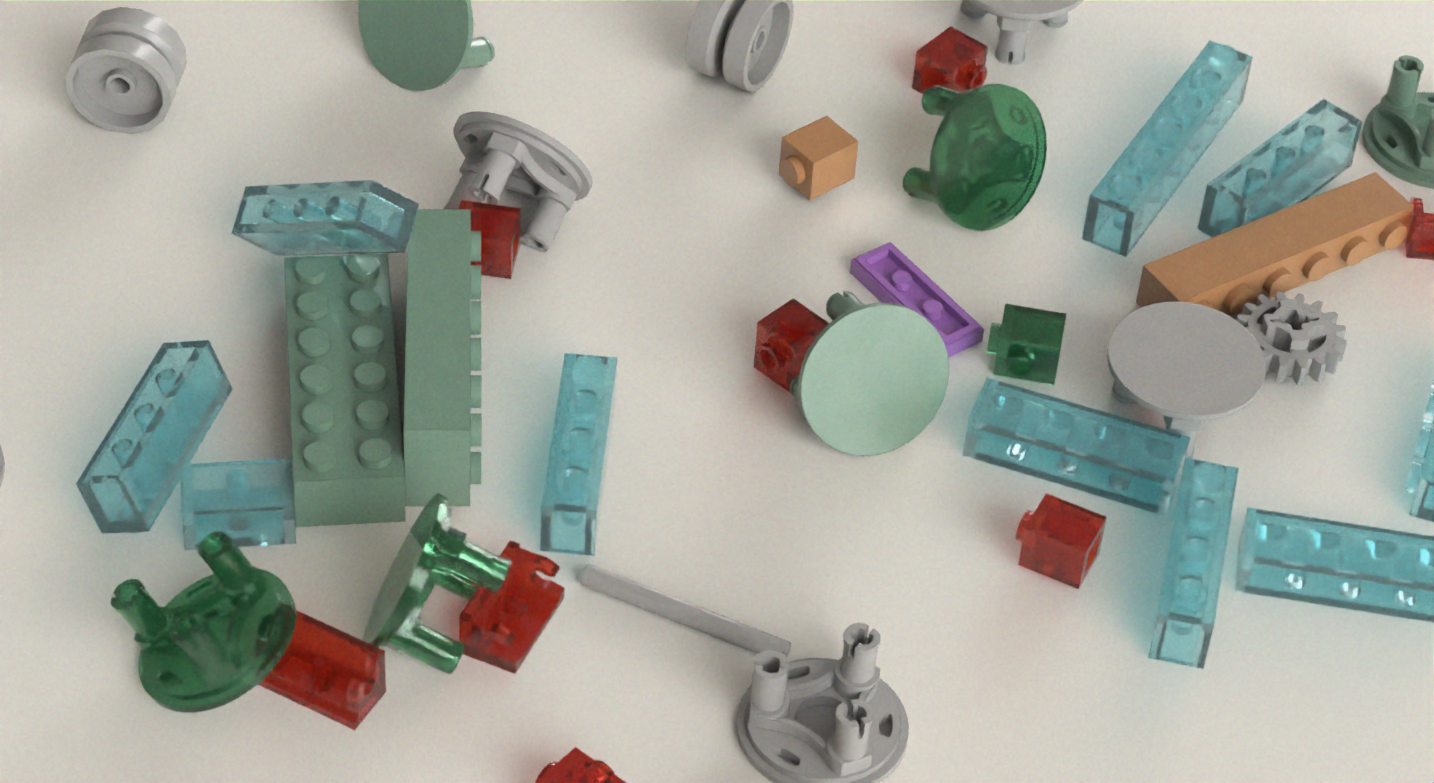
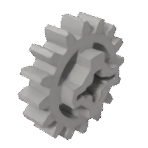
[1236,292,1347,385]

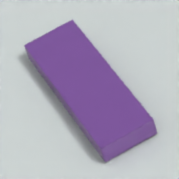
[850,242,984,358]

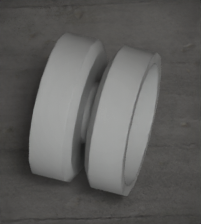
[686,0,794,92]
[65,7,187,134]

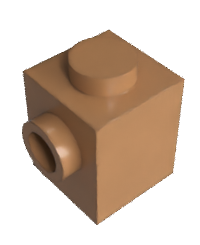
[779,116,859,200]

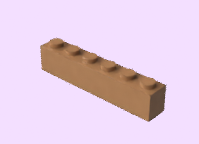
[1136,172,1414,315]

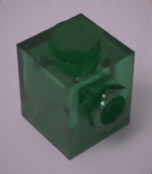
[986,303,1066,385]

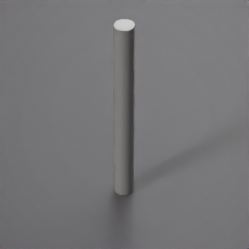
[580,564,791,657]

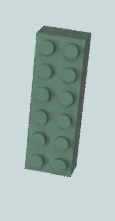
[404,209,482,506]
[284,253,406,527]

